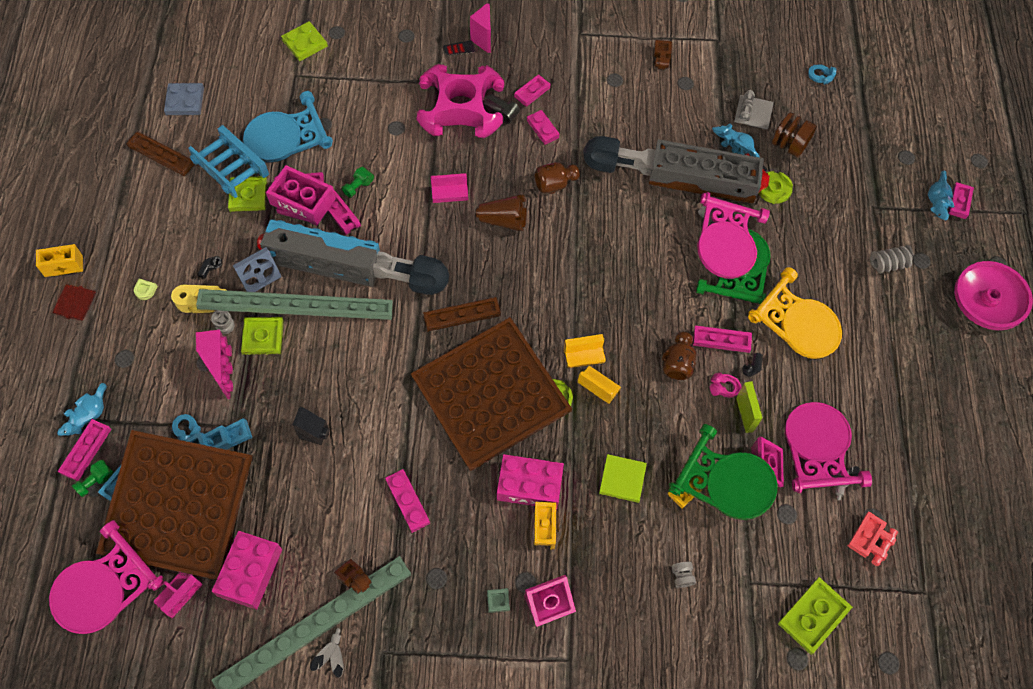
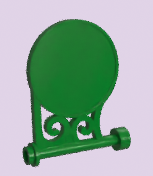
[696,229,771,304]
[669,424,778,520]

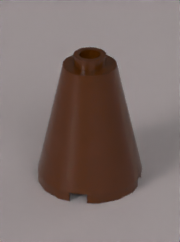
[476,194,527,231]

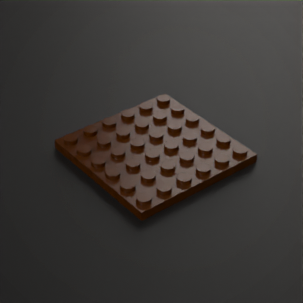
[411,317,572,471]
[96,430,253,580]

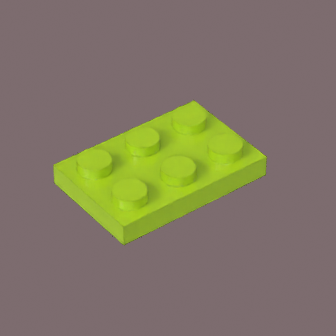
[778,577,853,655]

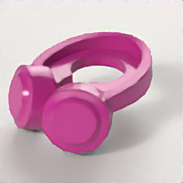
[710,372,742,398]

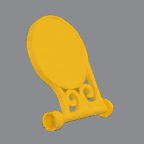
[748,267,842,359]

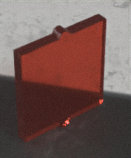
[52,284,96,321]

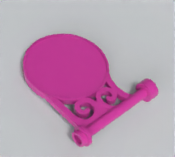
[697,192,770,279]
[785,402,872,493]
[49,520,164,634]

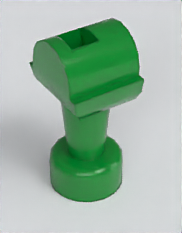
[341,166,374,198]
[72,460,114,497]

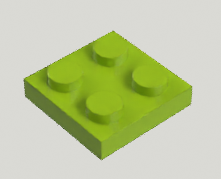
[281,21,328,61]

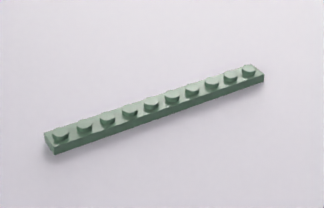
[196,289,393,320]
[212,556,411,689]

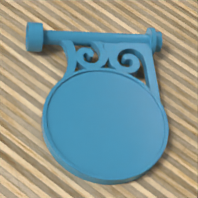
[243,91,333,162]

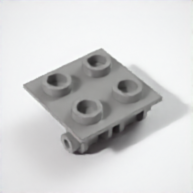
[734,90,774,130]

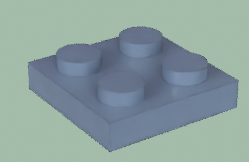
[164,83,204,115]

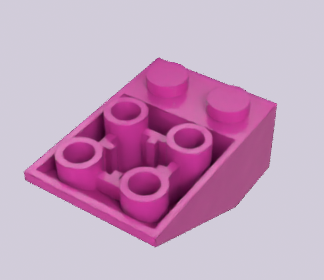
[196,330,233,399]

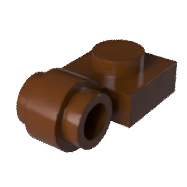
[654,40,672,70]
[334,559,372,594]

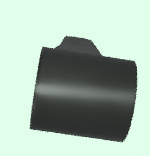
[484,94,520,124]

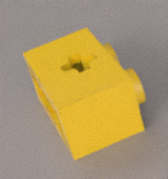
[36,244,83,277]

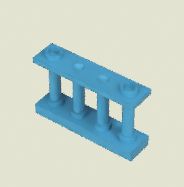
[188,125,269,198]

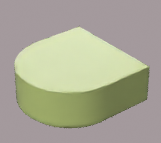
[134,279,158,300]

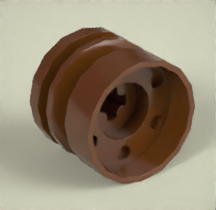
[772,112,817,158]

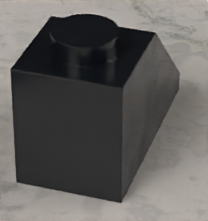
[292,407,330,445]

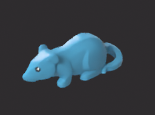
[712,124,760,158]
[928,170,955,221]
[57,383,107,436]

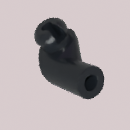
[197,256,222,279]
[742,353,763,377]

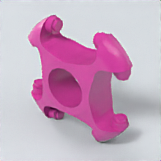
[416,63,505,139]

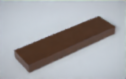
[126,131,195,177]
[423,297,501,332]

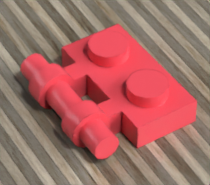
[847,512,898,566]

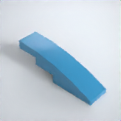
[184,418,252,450]

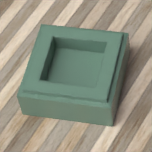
[487,588,510,613]

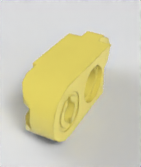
[171,285,227,313]

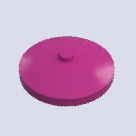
[954,261,1033,330]

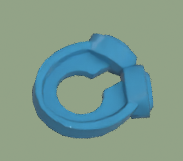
[808,64,836,85]
[172,414,201,441]

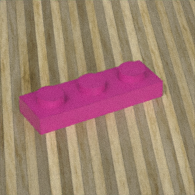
[693,325,752,353]
[58,419,112,481]
[385,469,430,533]

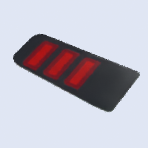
[443,40,475,55]

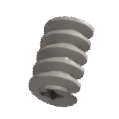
[870,245,913,274]

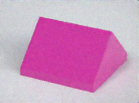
[470,4,491,53]
[751,437,784,487]
[524,575,576,627]

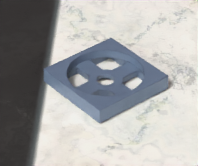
[233,247,282,292]

